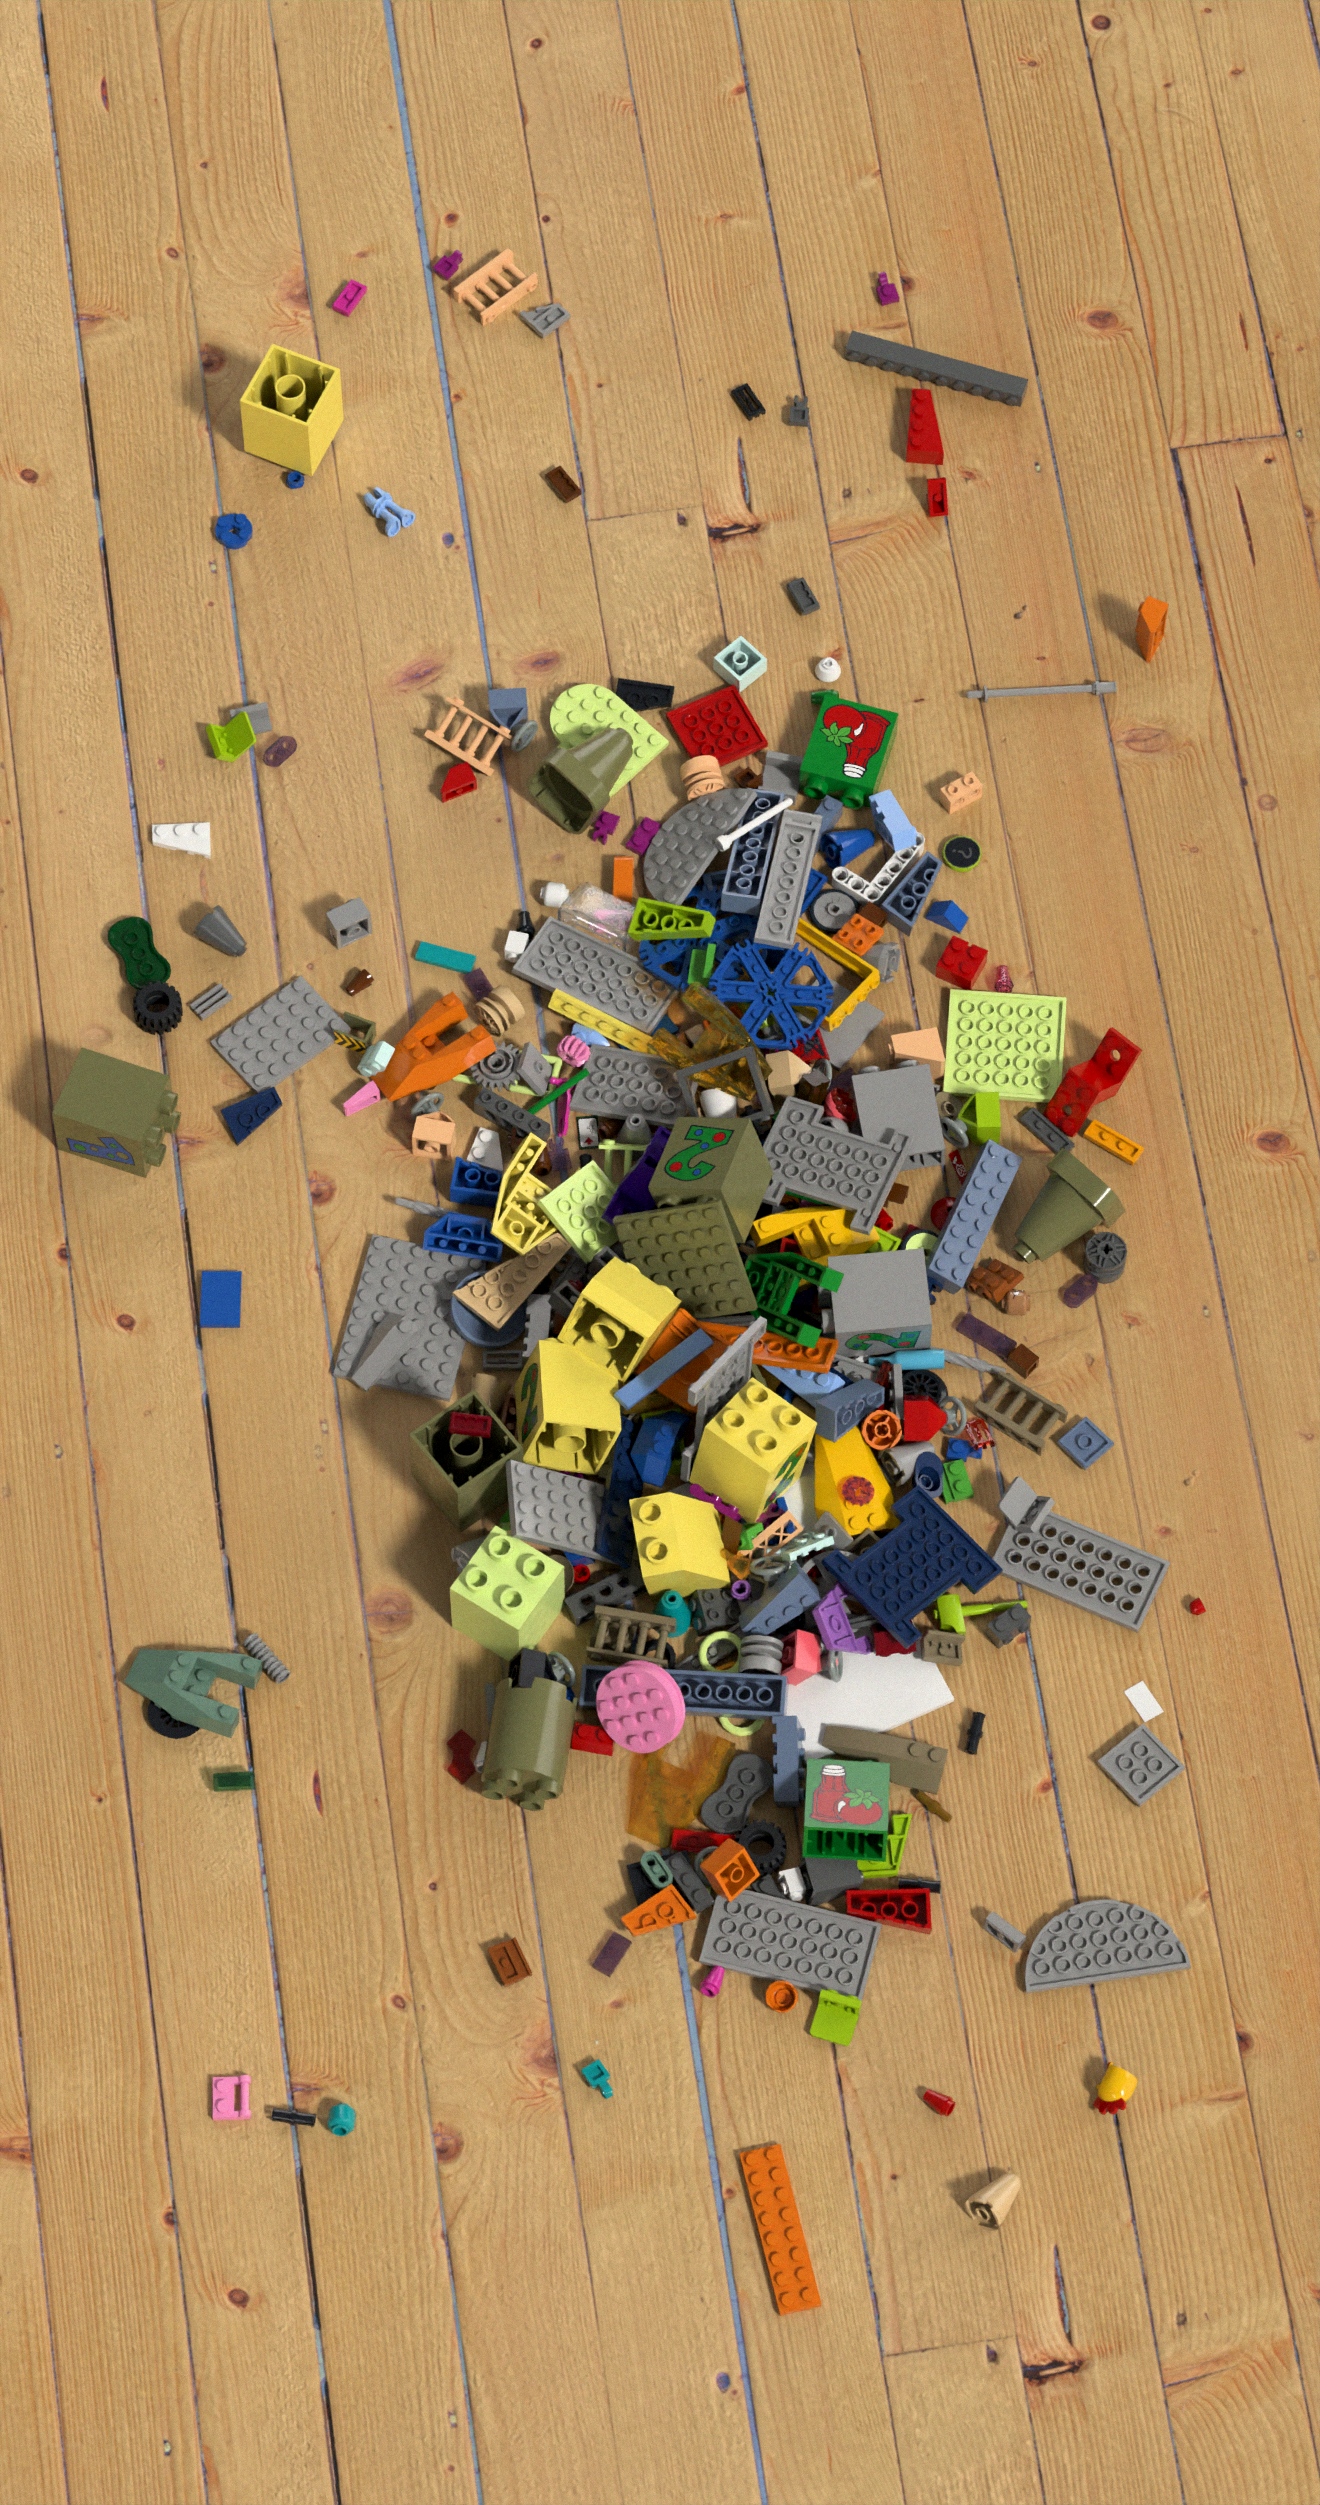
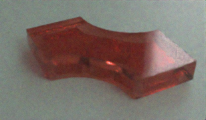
[447,1729,476,1785]

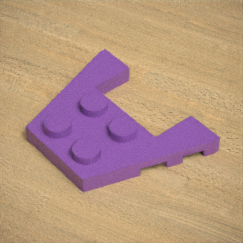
[812,1581,874,1655]

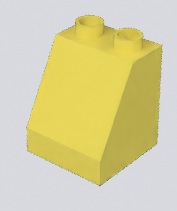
[557,1257,681,1383]
[629,1492,732,1604]

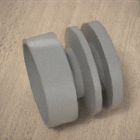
[738,1635,783,1675]

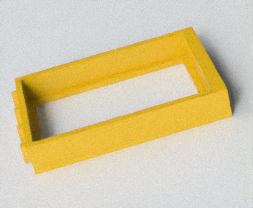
[741,918,880,1032]

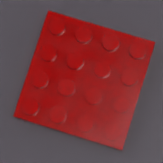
[666,685,768,767]

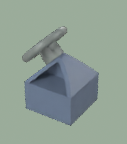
[488,688,538,753]

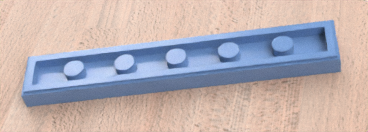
[613,1328,714,1411]

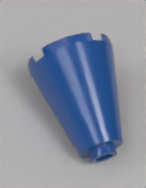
[820,828,875,870]

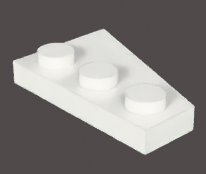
[152,822,211,859]

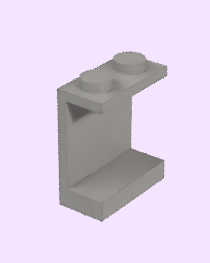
[758,750,804,806]

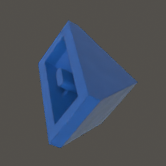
[925,900,969,934]

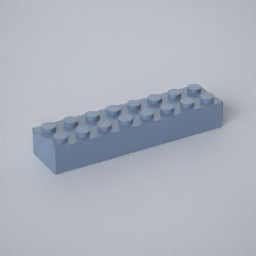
[721,788,785,916]
[925,1139,1023,1295]

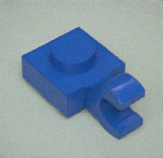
[946,1438,982,1462]

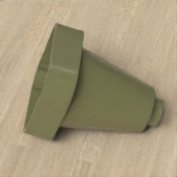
[526,728,633,835]
[1013,1148,1125,1264]

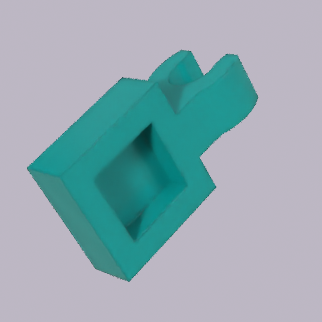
[581,2059,613,2099]

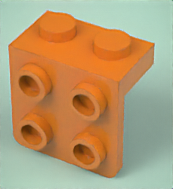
[831,913,884,957]

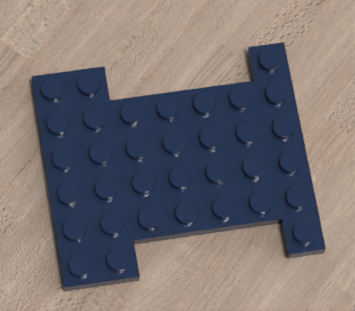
[822,1485,1003,1649]

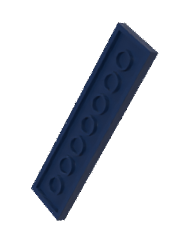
[595,1415,644,1569]

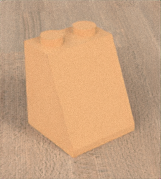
[887,1027,945,1080]

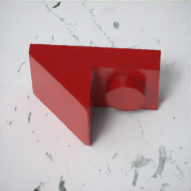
[926,477,948,517]

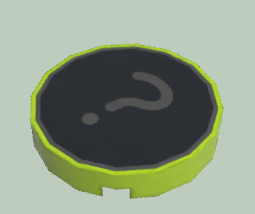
[943,836,981,872]

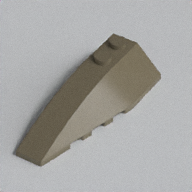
[821,1725,948,1795]

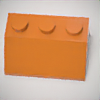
[1135,596,1169,663]

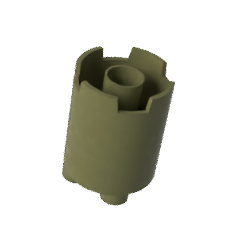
[481,1677,578,1811]

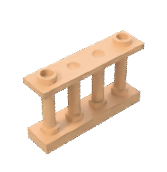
[453,248,538,326]
[424,696,514,776]

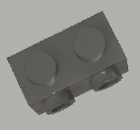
[986,1602,1031,1649]

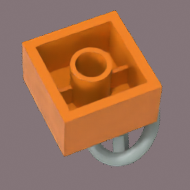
[694,1838,760,1902]

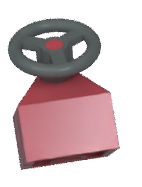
[779,1629,843,1686]

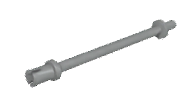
[966,680,1117,703]

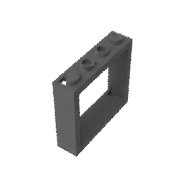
[676,1046,775,1123]

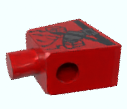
[781,1024,830,1065]

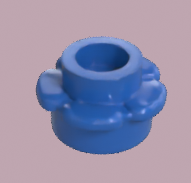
[286,471,304,489]

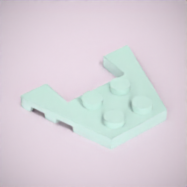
[754,1532,834,1561]

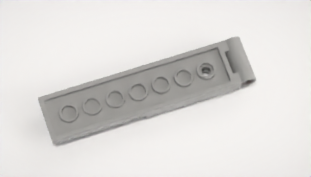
[754,809,823,949]

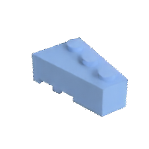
[868,789,917,852]

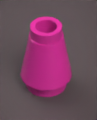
[700,1965,725,1998]

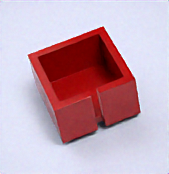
[935,935,988,990]

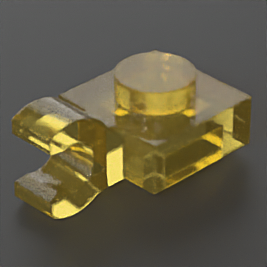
[720,1548,753,1580]

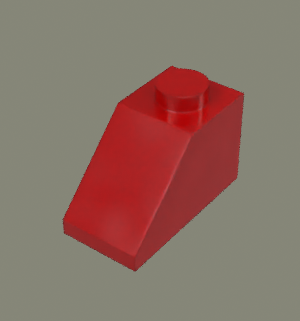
[440,762,477,803]

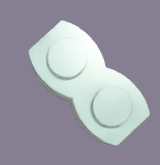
[357,1041,395,1077]

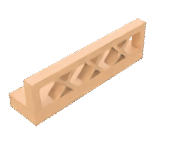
[727,1511,804,1580]

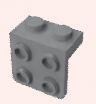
[997,1477,1055,1533]

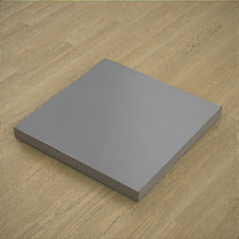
[778,977,885,1072]

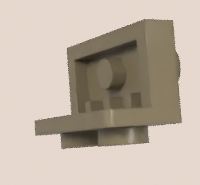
[920,1629,965,1667]

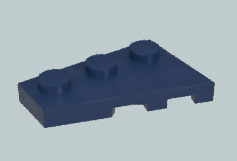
[221,1087,282,1146]

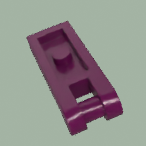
[689,1484,742,1522]

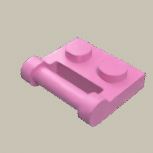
[213,2075,251,2120]

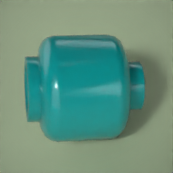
[327,2103,356,2136]

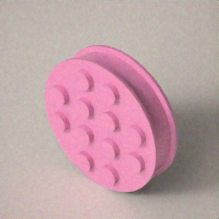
[596,1660,685,1753]

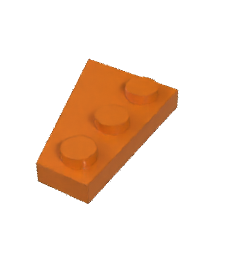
[621,1884,696,1937]

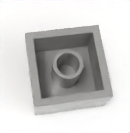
[326,897,372,949]

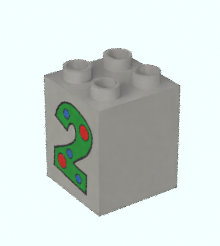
[817,1248,932,1357]

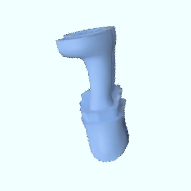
[363,487,415,537]

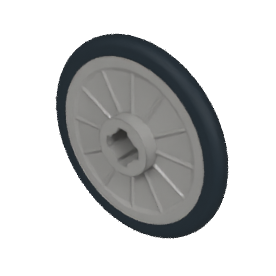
[809,889,859,934]

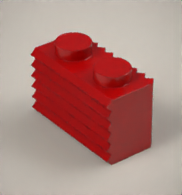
[572,1722,615,1756]

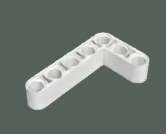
[832,832,925,907]

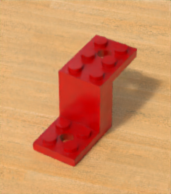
[1042,1027,1142,1137]

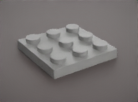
[1097,1724,1185,1807]

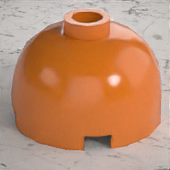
[861,1410,902,1450]

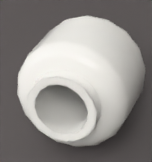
[540,882,569,908]

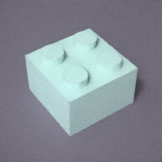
[713,636,767,693]

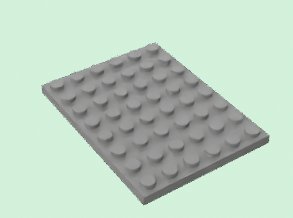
[333,1235,488,1402]

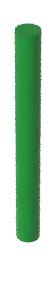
[526,1067,590,1115]

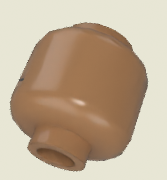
[1002,1290,1030,1316]

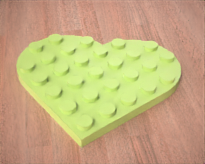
[550,684,669,797]

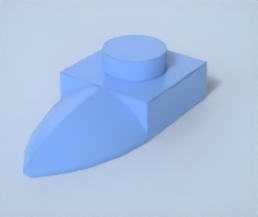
[571,1023,610,1047]

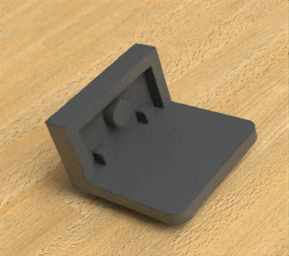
[688,1588,741,1637]

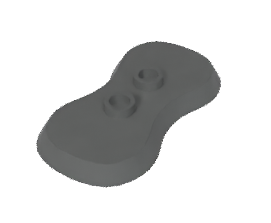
[700,1753,775,1834]

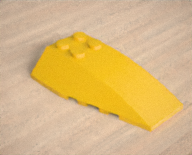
[814,1424,900,1536]

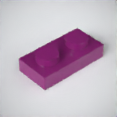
[626,816,662,857]

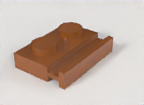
[488,1937,532,1987]

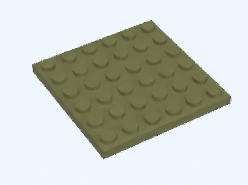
[612,1199,758,1319]

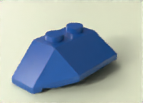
[423,1212,503,1263]
[630,1410,691,1488]

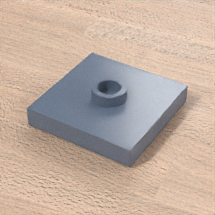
[1057,1417,1114,1470]

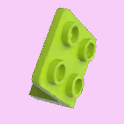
[206,711,256,763]
[810,1989,862,2046]

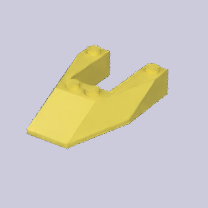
[490,1132,581,1256]

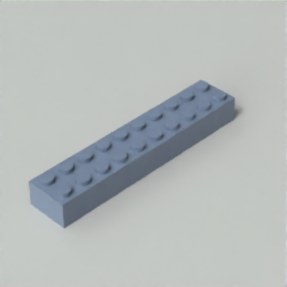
[579,1665,789,1720]

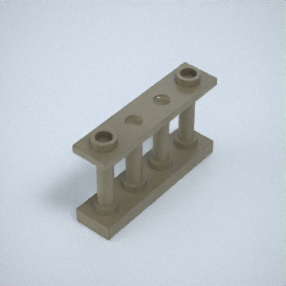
[973,1371,1068,1456]
[586,1605,677,1669]

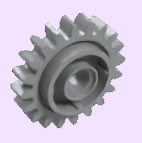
[470,1041,521,1092]

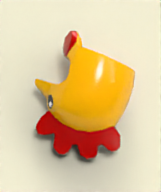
[1093,2062,1137,2115]

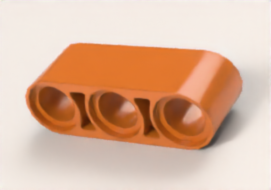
[613,856,633,907]

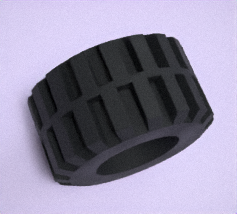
[133,981,183,1035]
[735,1819,787,1877]

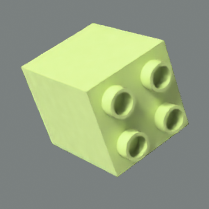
[450,1525,565,1662]

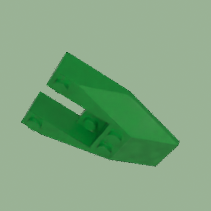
[744,1252,844,1349]

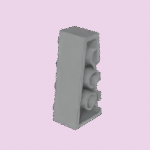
[522,1294,556,1370]

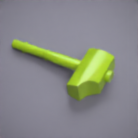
[933,1594,1027,1635]

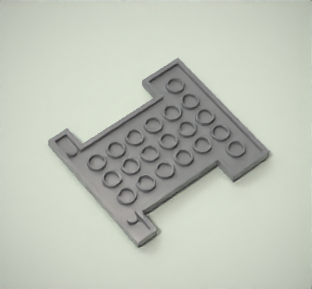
[762,1095,915,1236]
[680,1316,767,1483]

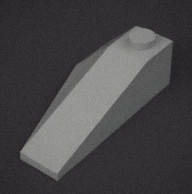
[351,1312,420,1392]

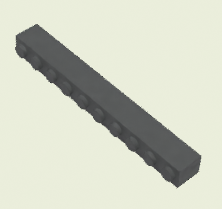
[845,331,1028,407]

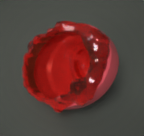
[823,1087,856,1124]

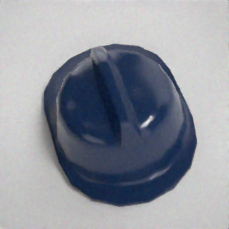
[912,1452,943,1498]

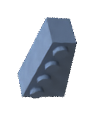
[815,1378,885,1443]
[738,1560,821,1636]
[772,1715,806,1808]

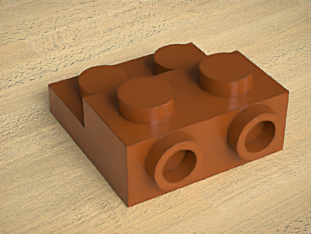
[966,1259,1024,1303]

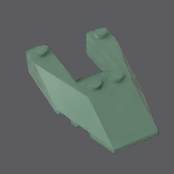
[125,1649,262,1738]

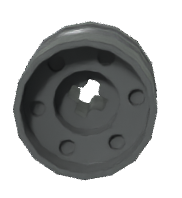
[1083,1232,1127,1284]

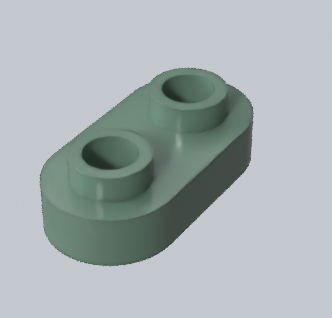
[641,1851,673,1890]

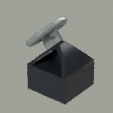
[508,1648,576,1688]

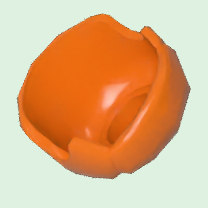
[765,1981,798,2013]

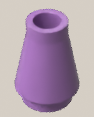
[731,1580,751,1602]

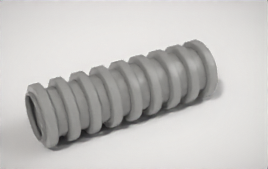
[243,1633,291,1684]

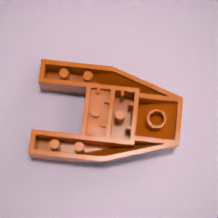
[370,991,497,1102]

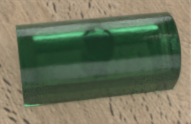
[213,1771,256,1792]

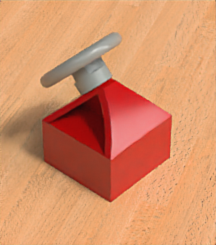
[904,1395,967,1441]

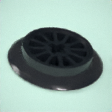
[902,1369,948,1407]
[148,1700,200,1739]

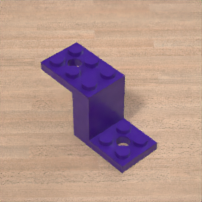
[601,1125,671,1227]

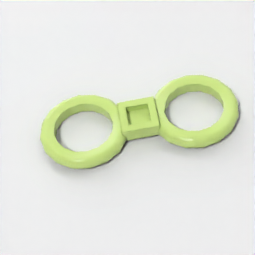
[698,1631,765,1736]

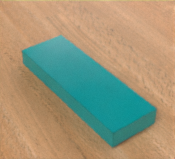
[415,941,476,975]

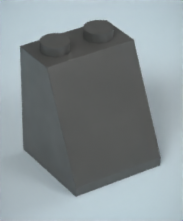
[798,1857,864,1907]

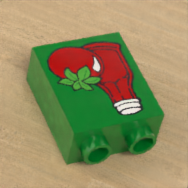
[799,694,899,809]
[802,1758,890,1862]

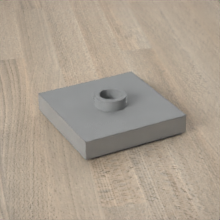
[516,1042,553,1096]

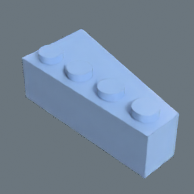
[762,1365,845,1408]

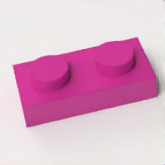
[332,279,367,317]

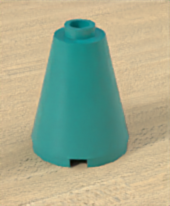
[652,1590,692,1638]

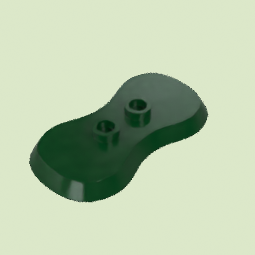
[108,917,171,990]

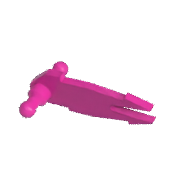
[549,1077,577,1138]

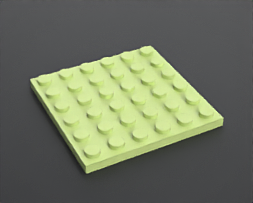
[943,989,1067,1103]

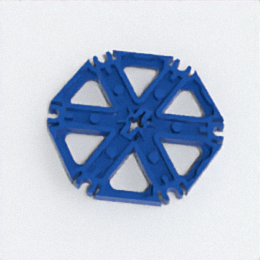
[639,884,759,994]
[708,938,834,1050]

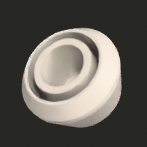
[815,657,841,682]

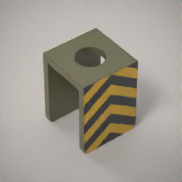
[334,1011,377,1054]

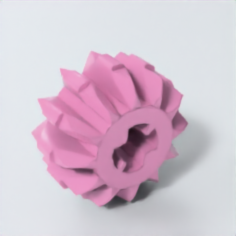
[556,1035,591,1067]

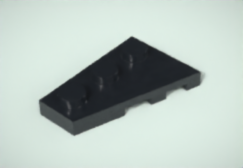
[616,678,675,712]

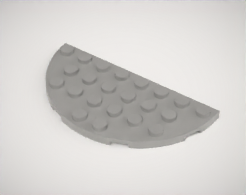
[643,788,757,906]
[1025,1900,1191,1994]

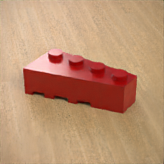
[906,388,944,465]
[845,1888,932,1935]

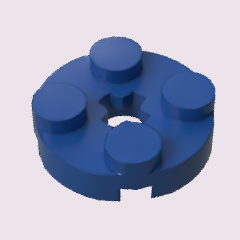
[215,513,253,549]

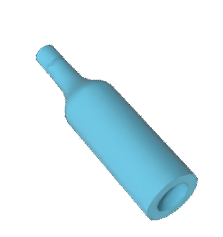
[869,1349,945,1370]

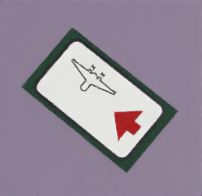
[576,1115,600,1150]

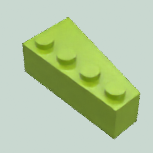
[628,897,716,941]

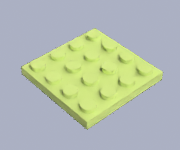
[537,1160,628,1264]

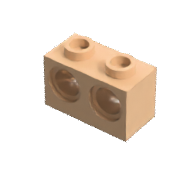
[939,772,983,814]

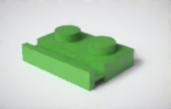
[942,1459,974,1504]

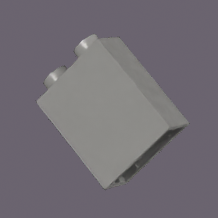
[852,1060,945,1172]

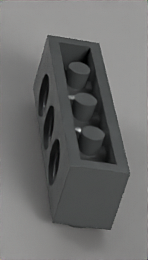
[474,1087,550,1142]
[564,1564,648,1627]

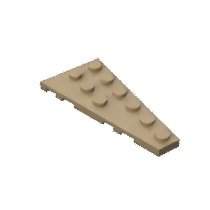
[452,1232,572,1331]

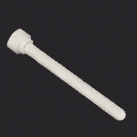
[714,798,793,852]

